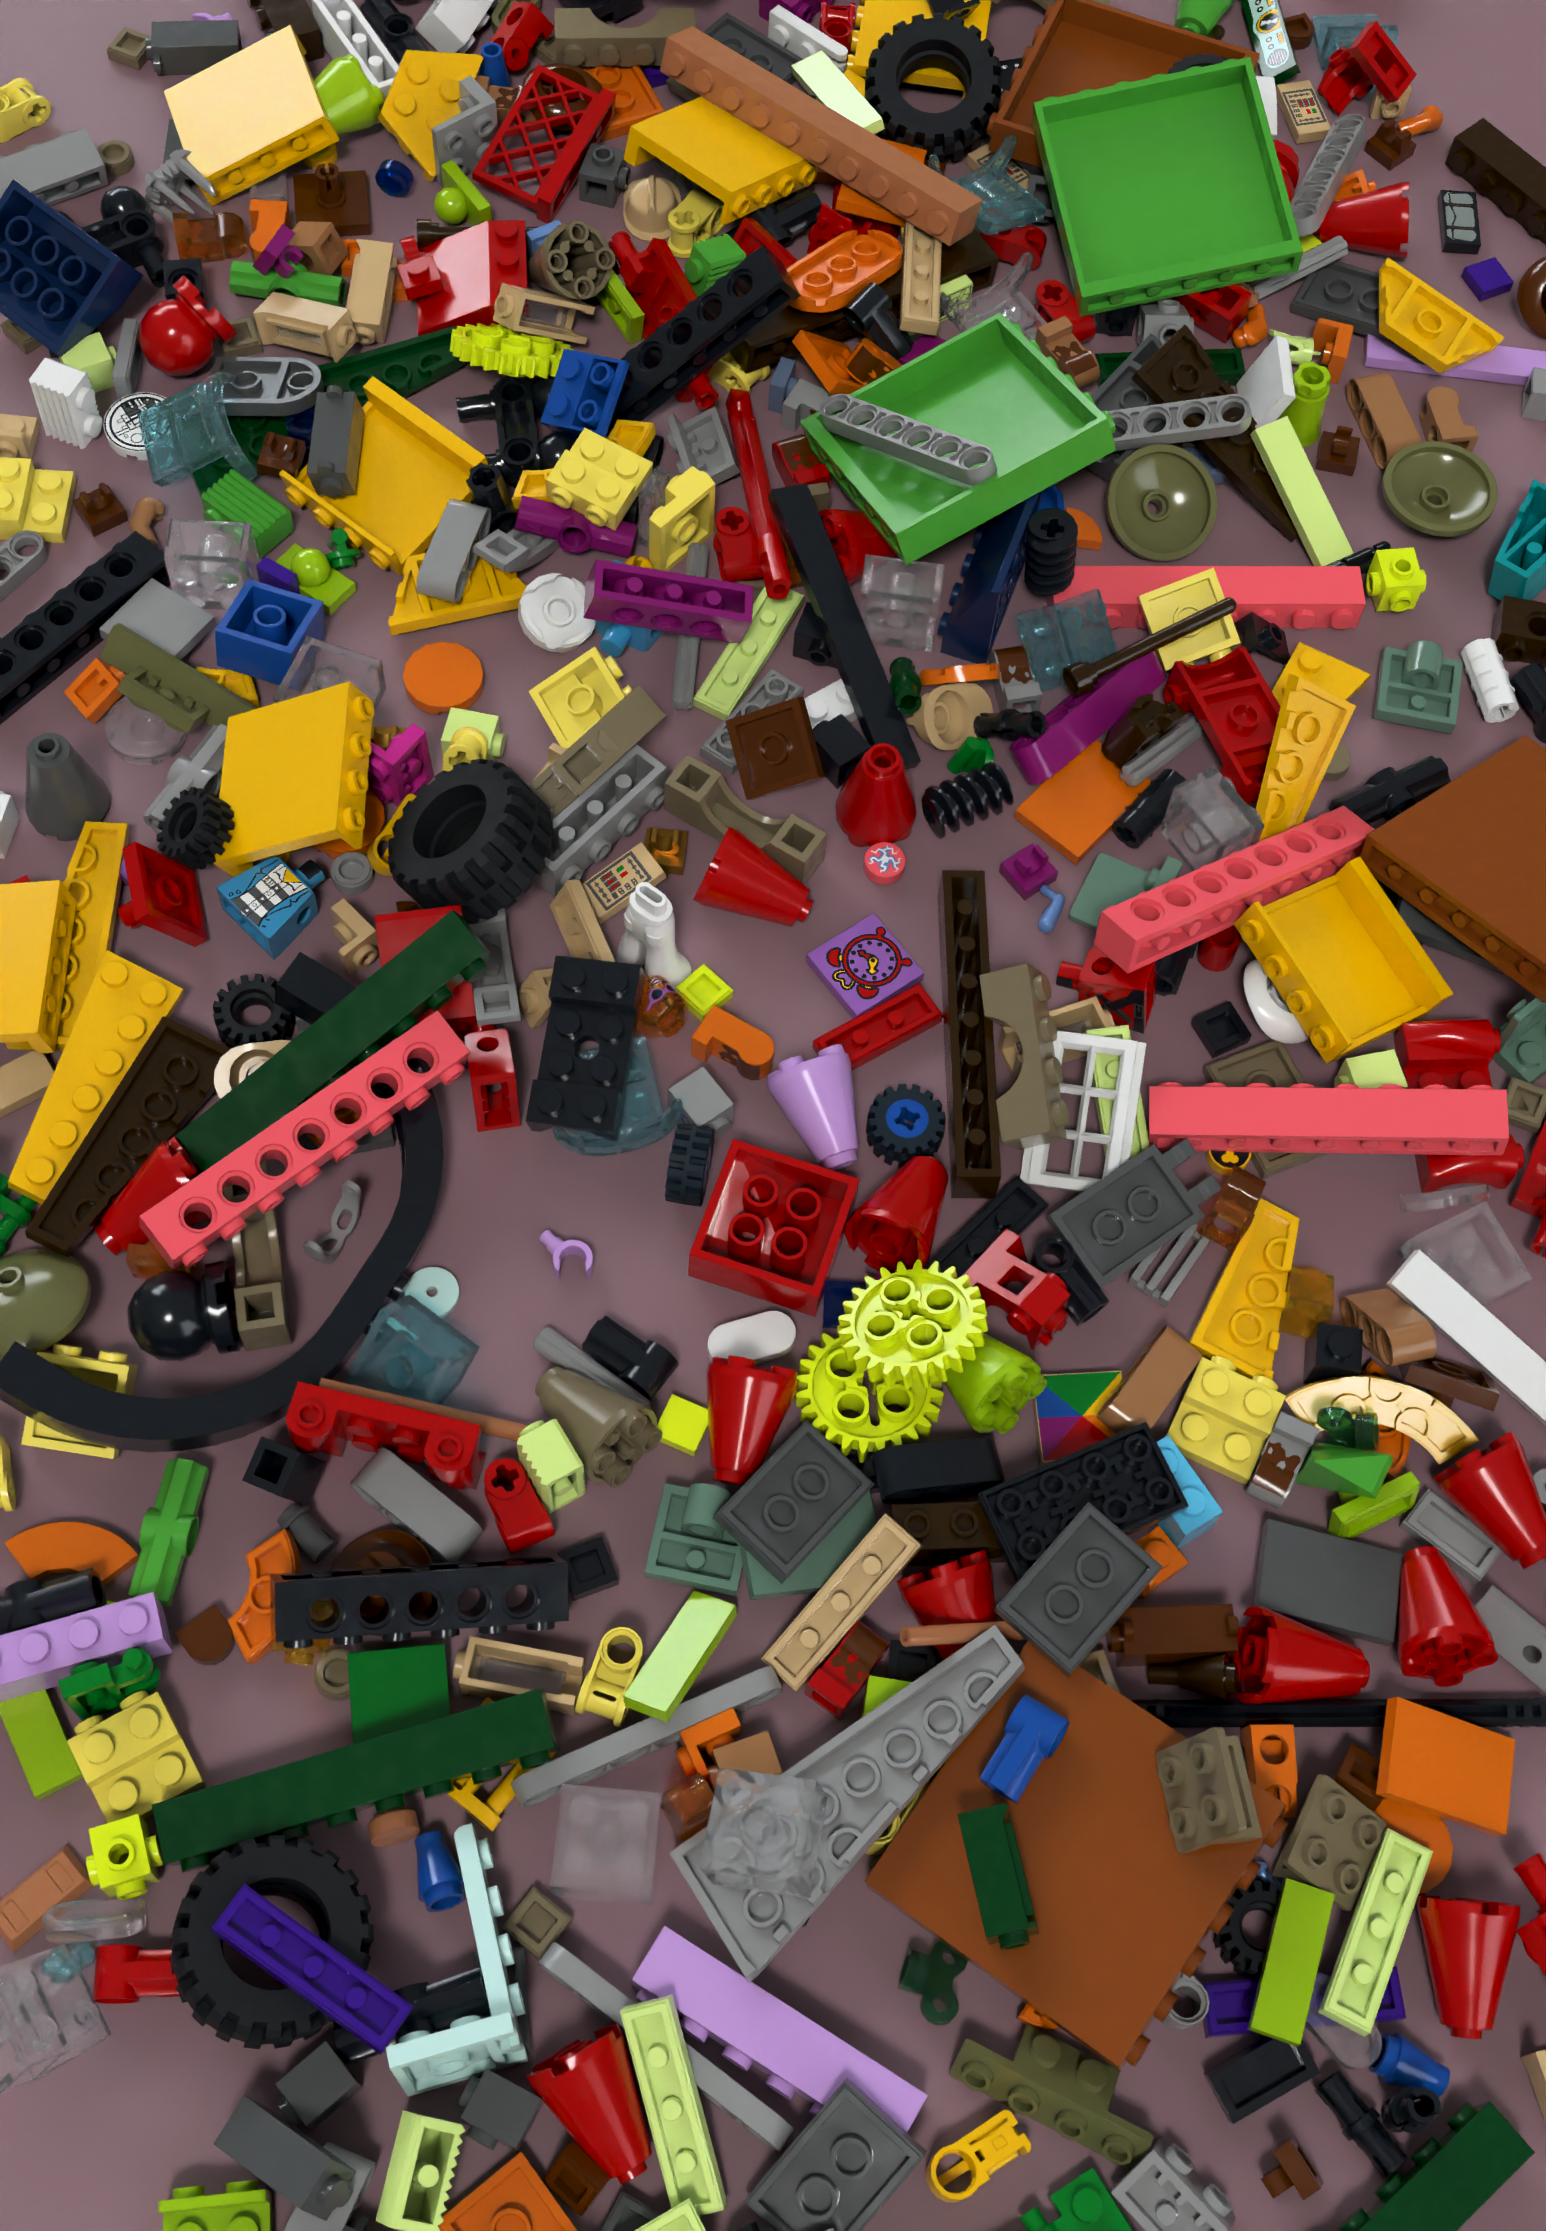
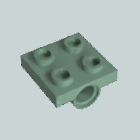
[1373,640,1463,734]
[644,1483,743,1597]

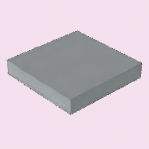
[99,578,216,660]

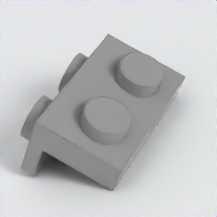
[666,406,740,486]

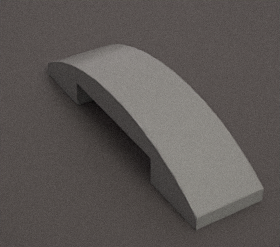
[472,529,559,572]
[469,907,521,1026]

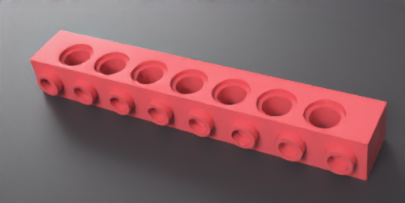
[1094,805,1375,974]
[139,1010,470,1270]

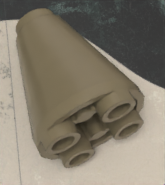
[527,220,615,300]
[535,1366,662,1488]

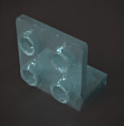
[1311,14,1399,70]
[1015,589,1117,691]

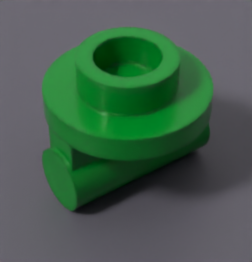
[325,528,361,570]
[947,737,994,774]

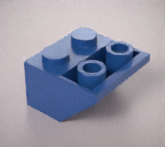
[540,349,630,439]

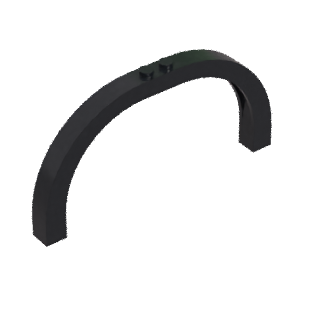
[0,952,443,1452]

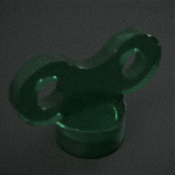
[1317,1407,1379,1450]
[898,1941,968,2026]

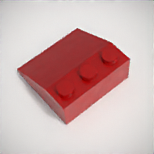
[417,220,529,336]

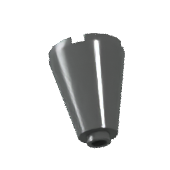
[25,733,111,841]

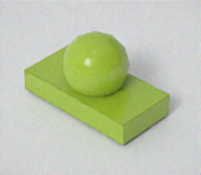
[434,160,492,227]
[275,543,356,616]
[1327,1471,1420,1540]

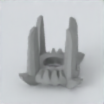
[144,149,216,233]

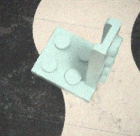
[386,1823,528,2097]

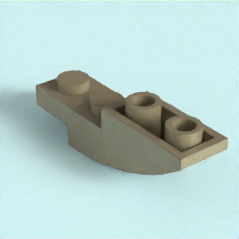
[528,685,666,820]

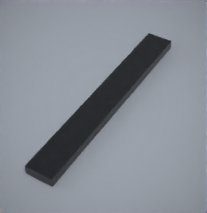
[768,483,921,769]

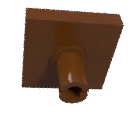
[293,163,371,237]
[725,697,825,800]
[1398,1355,1500,1411]

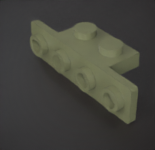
[100,623,257,734]
[949,2023,1154,2170]

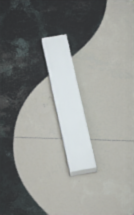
[1387,1249,1546,1426]

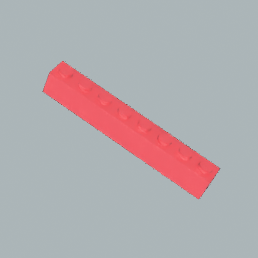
[1046,566,1366,630]
[1148,1082,1509,1155]

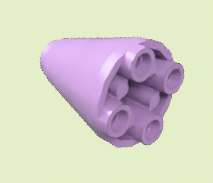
[766,1044,859,1171]

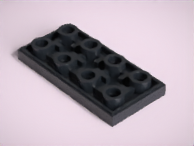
[976,1422,1189,1583]

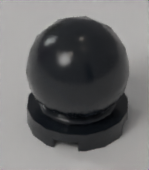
[127,1261,240,1361]

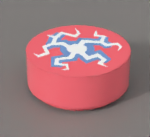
[863,842,906,885]

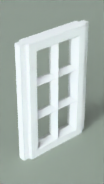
[1020,1031,1147,1193]

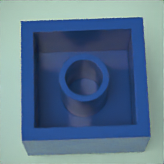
[215,579,324,689]

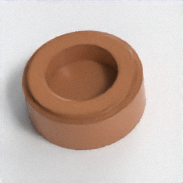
[367,1808,420,1847]

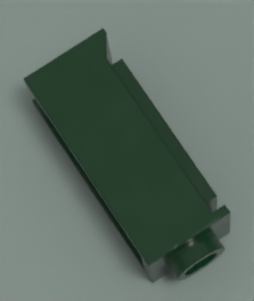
[957,1802,1039,1950]

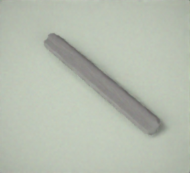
[671,542,709,711]

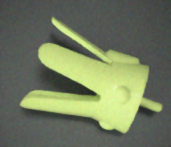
[1263,329,1321,365]

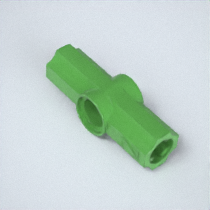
[229,259,347,308]
[128,1458,209,1607]

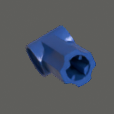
[979,1694,1070,1804]

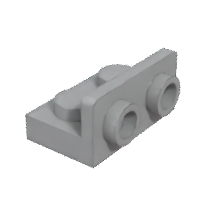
[1110,2137,1236,2231]

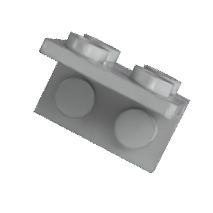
[432,75,500,187]

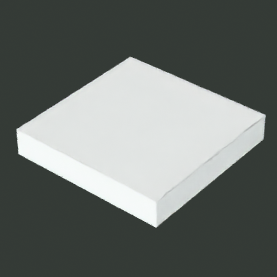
[1236,335,1296,429]

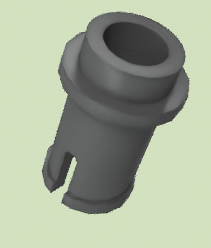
[277,1502,338,1563]

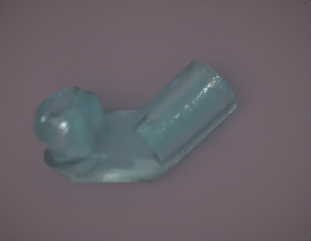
[41,1928,98,1984]

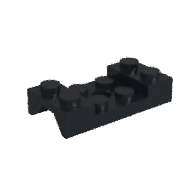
[526,955,646,1141]

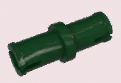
[889,657,922,715]

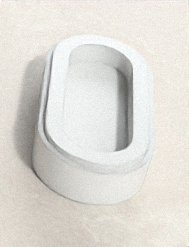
[707,1311,796,1365]

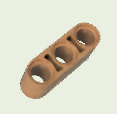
[1346,372,1421,469]
[1340,1287,1437,1367]
[1096,1325,1202,1434]

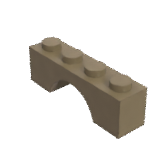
[554,7,696,67]
[664,754,827,885]
[979,963,1069,1150]
[223,1160,292,1351]

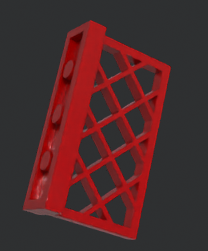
[472,64,616,224]

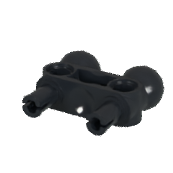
[56,186,165,287]
[456,375,577,488]

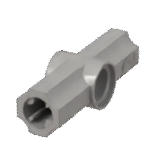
[143,724,227,834]

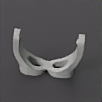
[303,1179,361,1265]

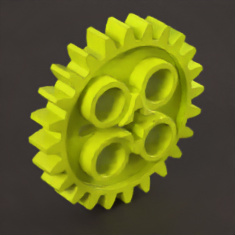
[449,323,574,379]
[838,1260,988,1390]
[795,1325,944,1463]

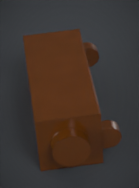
[1106,1604,1239,1667]

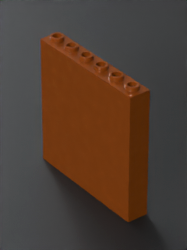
[987,0,1261,168]
[1360,735,1546,1004]
[864,1641,1288,2072]

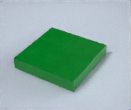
[347,1644,450,1744]

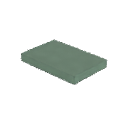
[739,1490,876,1600]

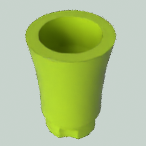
[1277,361,1331,447]

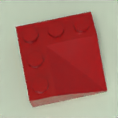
[688,1139,860,1317]

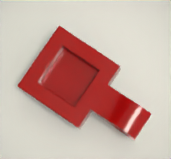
[396,236,444,301]

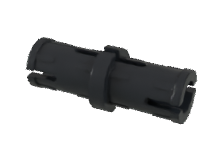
[973,709,1047,741]
[1314,2070,1408,2179]
[1381,2088,1441,2133]

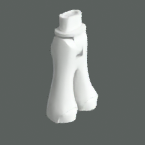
[616,882,692,996]

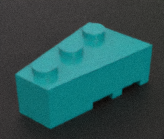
[1488,479,1546,601]

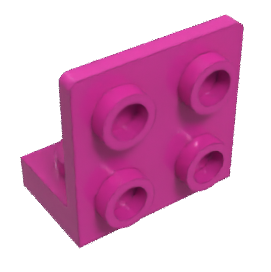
[368,723,434,807]

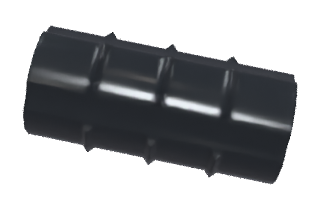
[1112,769,1191,849]

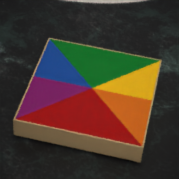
[1032,1370,1123,1467]

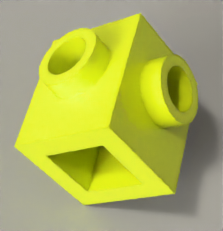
[1366,547,1426,612]
[86,1814,164,1900]

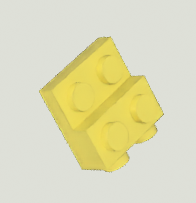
[546,427,653,531]
[0,457,77,543]
[649,466,716,571]
[1137,567,1241,673]
[528,646,633,749]
[21,1343,138,1459]
[1165,1356,1286,1485]
[67,1690,206,1823]

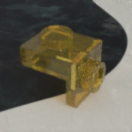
[1279,1266,1334,1338]

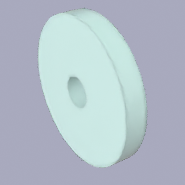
[405,1267,460,1320]

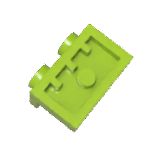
[158,2180,273,2231]

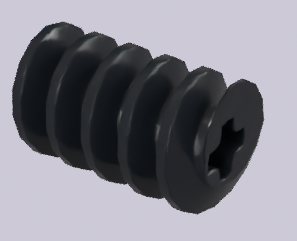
[1024,508,1078,596]
[921,762,1014,839]

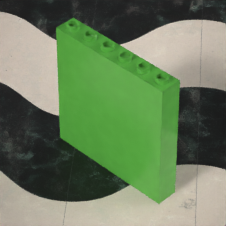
[1032,57,1303,317]
[800,312,1116,565]

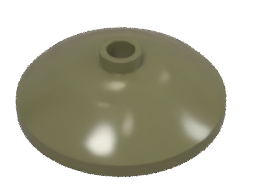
[1382,441,1498,537]
[1106,444,1218,562]
[0,1249,91,1360]

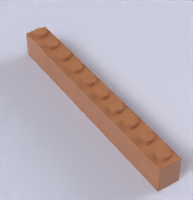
[660,26,983,246]

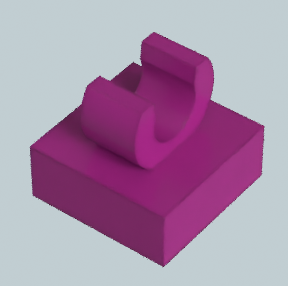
[253,224,304,278]
[999,843,1058,901]

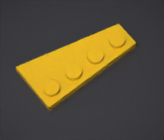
[1272,642,1371,706]
[1248,674,1356,844]
[1188,1198,1300,1380]

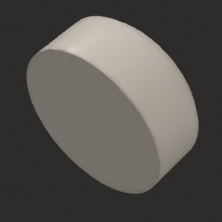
[331,852,374,895]

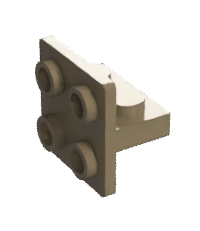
[1156,1727,1263,1854]
[1272,1774,1386,1911]

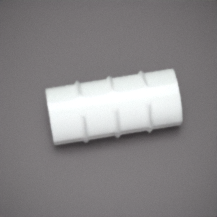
[1460,638,1519,723]

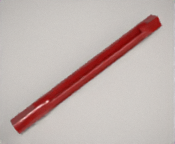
[725,388,792,600]

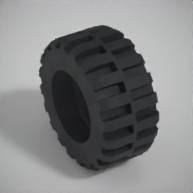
[865,13,1002,163]
[388,759,553,925]
[170,1835,374,2049]

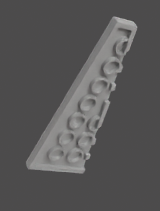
[669,1625,1025,1982]

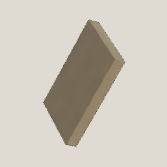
[1202,1040,1329,1179]

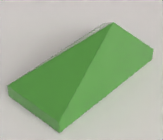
[1295,1441,1394,1499]

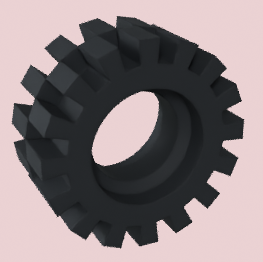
[156,787,234,870]
[213,974,295,1048]
[1211,1880,1280,1979]

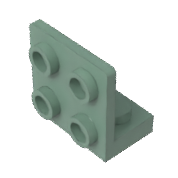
[1068,853,1183,931]
[1493,997,1546,1084]

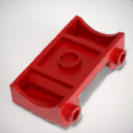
[1163,646,1281,807]
[1394,1019,1524,1192]
[286,1381,486,1490]

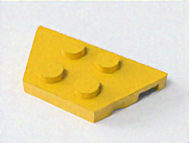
[378,50,484,182]
[1379,258,1504,374]
[388,553,527,636]

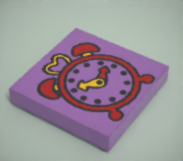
[806,913,924,1019]

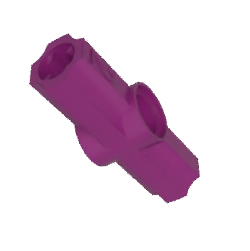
[514,495,637,558]

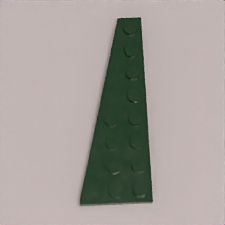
[166,326,469,498]

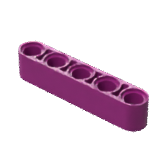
[1009,651,1167,785]

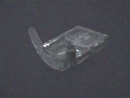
[940,252,1047,340]

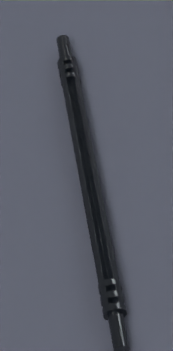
[1131,1698,1546,1728]

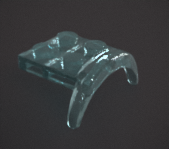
[929,135,1046,235]
[138,372,257,487]
[553,1036,683,1156]

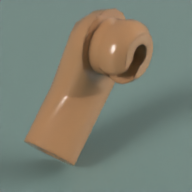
[129,496,165,547]

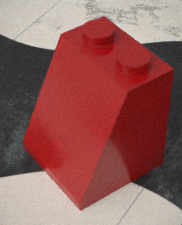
[374,905,477,1041]

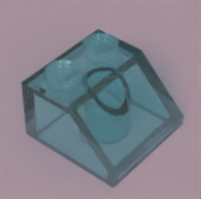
[344,1294,479,1405]

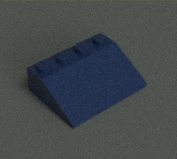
[0,179,143,357]
[937,491,1043,664]

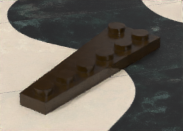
[1131,324,1299,542]
[25,1016,231,1257]

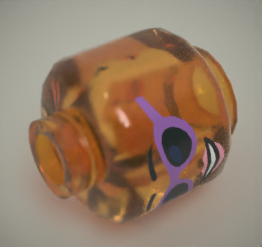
[637,975,687,1039]

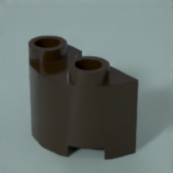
[1102,694,1187,769]

